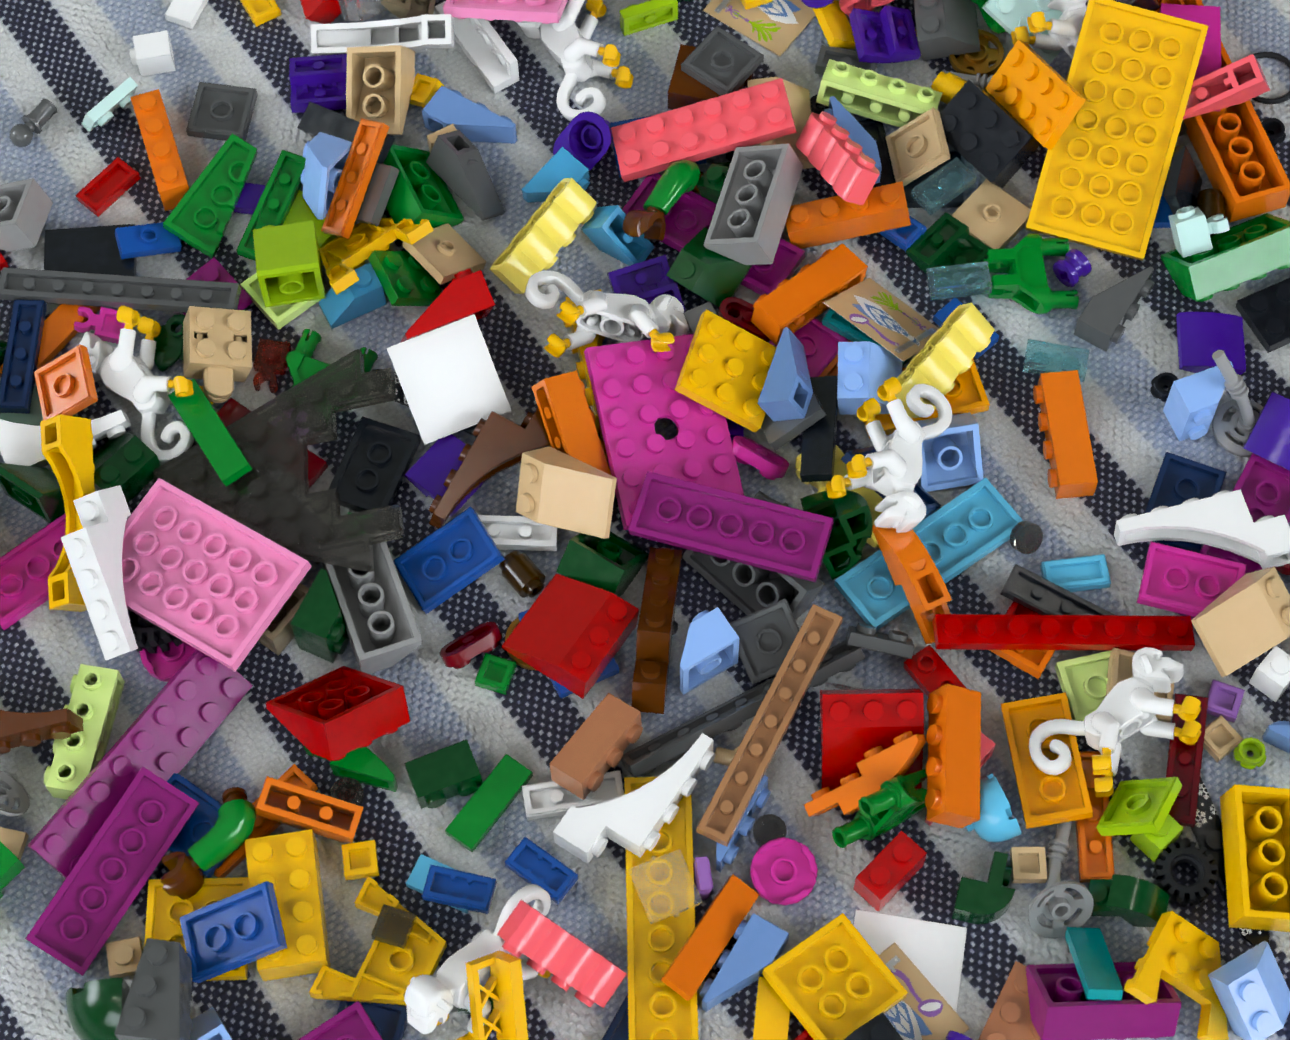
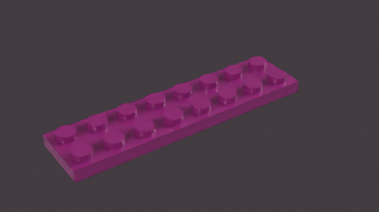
[27,649,253,879]

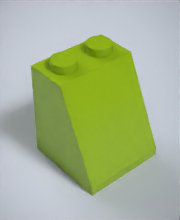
[253,221,326,307]

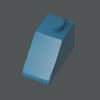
[522,147,590,202]
[581,205,654,266]
[319,263,387,329]

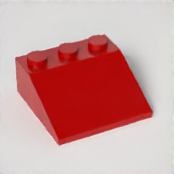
[400,268,495,343]
[502,573,639,699]
[265,666,410,761]
[820,688,924,790]

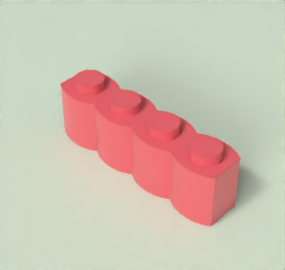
[795,111,880,206]
[497,900,627,1008]

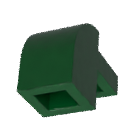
[952,851,1015,924]
[1088,874,1170,927]

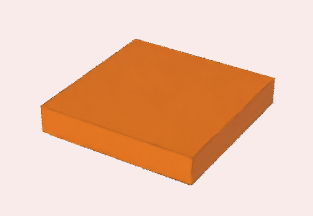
[34,344,98,420]

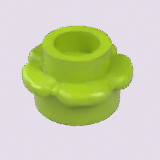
[1233,738,1267,770]

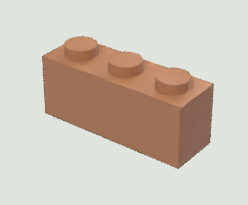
[549,693,643,800]

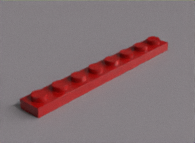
[933,614,1195,651]

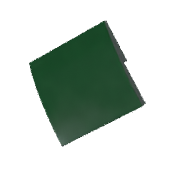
[906,212,991,295]

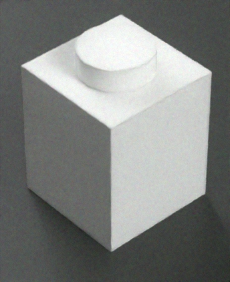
[129,30,176,77]
[1249,646,1290,702]

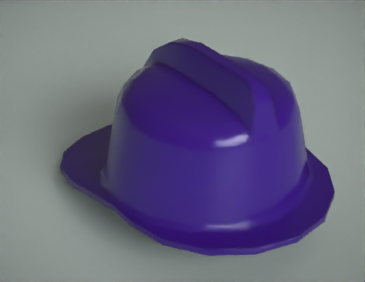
[553,111,612,171]

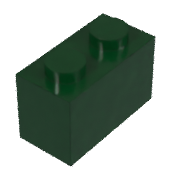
[404,739,482,809]

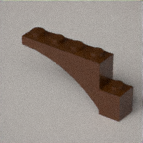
[428,408,551,529]
[631,547,682,714]
[0,708,83,754]

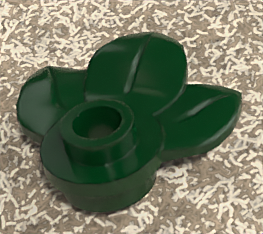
[154,314,195,372]

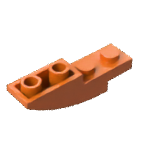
[872,525,952,644]
[803,731,926,817]

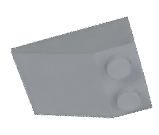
[0,178,53,251]

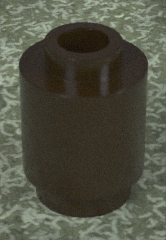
[1195,188,1226,236]
[499,550,545,598]

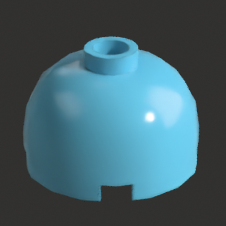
[966,773,1021,842]

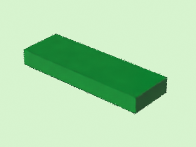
[445,754,533,853]

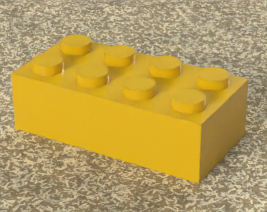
[1220,784,1290,932]
[245,829,331,981]

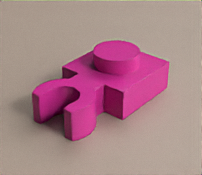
[74,307,125,344]

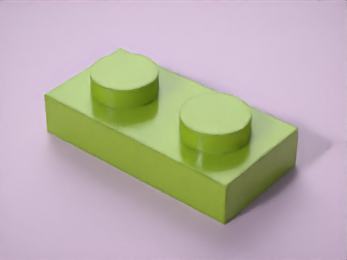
[619,0,678,36]

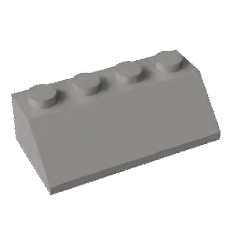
[703,143,803,265]
[320,530,423,674]

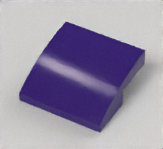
[849,5,921,63]
[289,53,347,113]
[607,255,686,312]
[1176,312,1246,375]
[1243,391,1290,470]
[404,434,485,516]

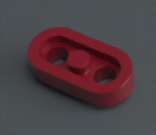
[718,297,770,342]
[439,622,502,669]

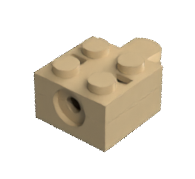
[183,306,252,403]

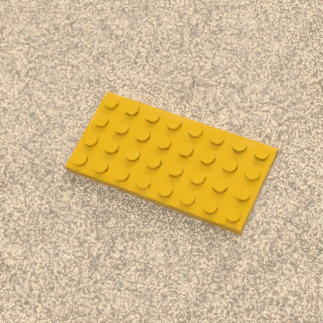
[1025,0,1209,261]

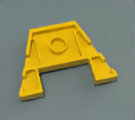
[319,218,434,295]
[309,876,447,1005]
[1124,911,1229,1040]

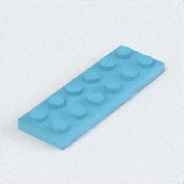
[834,478,1026,631]

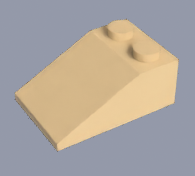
[346,45,415,135]
[515,446,617,539]
[1191,566,1290,677]

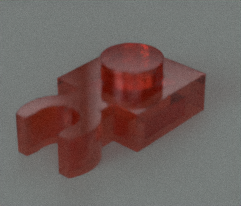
[253,339,292,393]

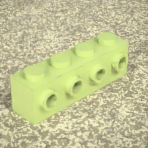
[816,59,942,128]
[44,664,125,800]

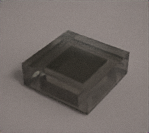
[371,904,416,949]

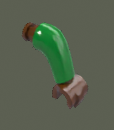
[623,160,704,241]
[161,787,256,900]

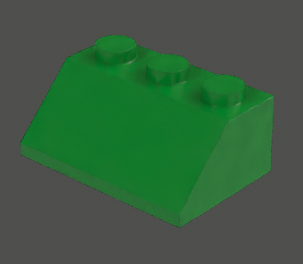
[383,144,465,228]

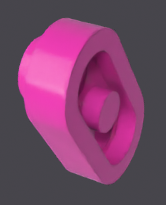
[732,436,789,480]

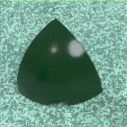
[800,490,872,580]
[66,978,129,1040]

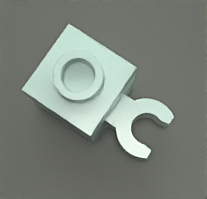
[1168,206,1230,258]

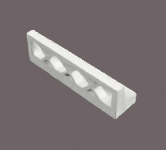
[435,1,520,94]

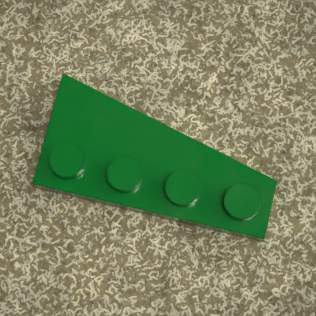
[163,133,257,259]

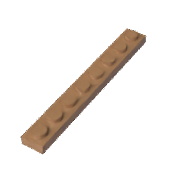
[697,604,843,847]

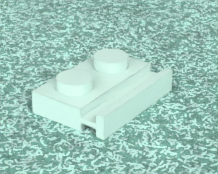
[81,77,138,132]

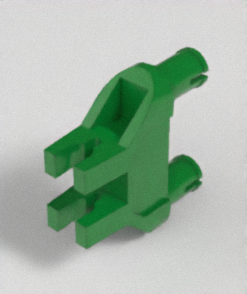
[983,233,1079,314]
[285,329,378,428]
[832,769,927,848]

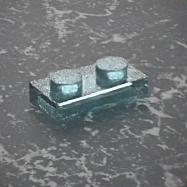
[911,157,977,216]
[926,261,992,300]
[1022,339,1090,382]

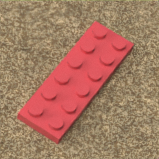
[611,78,797,182]

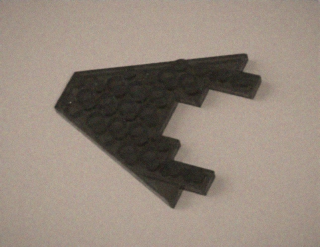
[154,349,404,572]

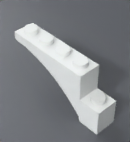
[311,14,454,55]
[0,410,131,468]
[61,485,138,660]
[1114,489,1290,569]
[553,733,716,864]

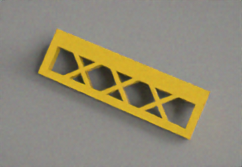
[466,950,528,1040]

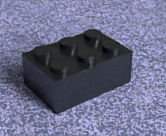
[940,80,1041,188]

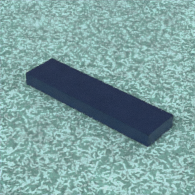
[0,299,47,414]

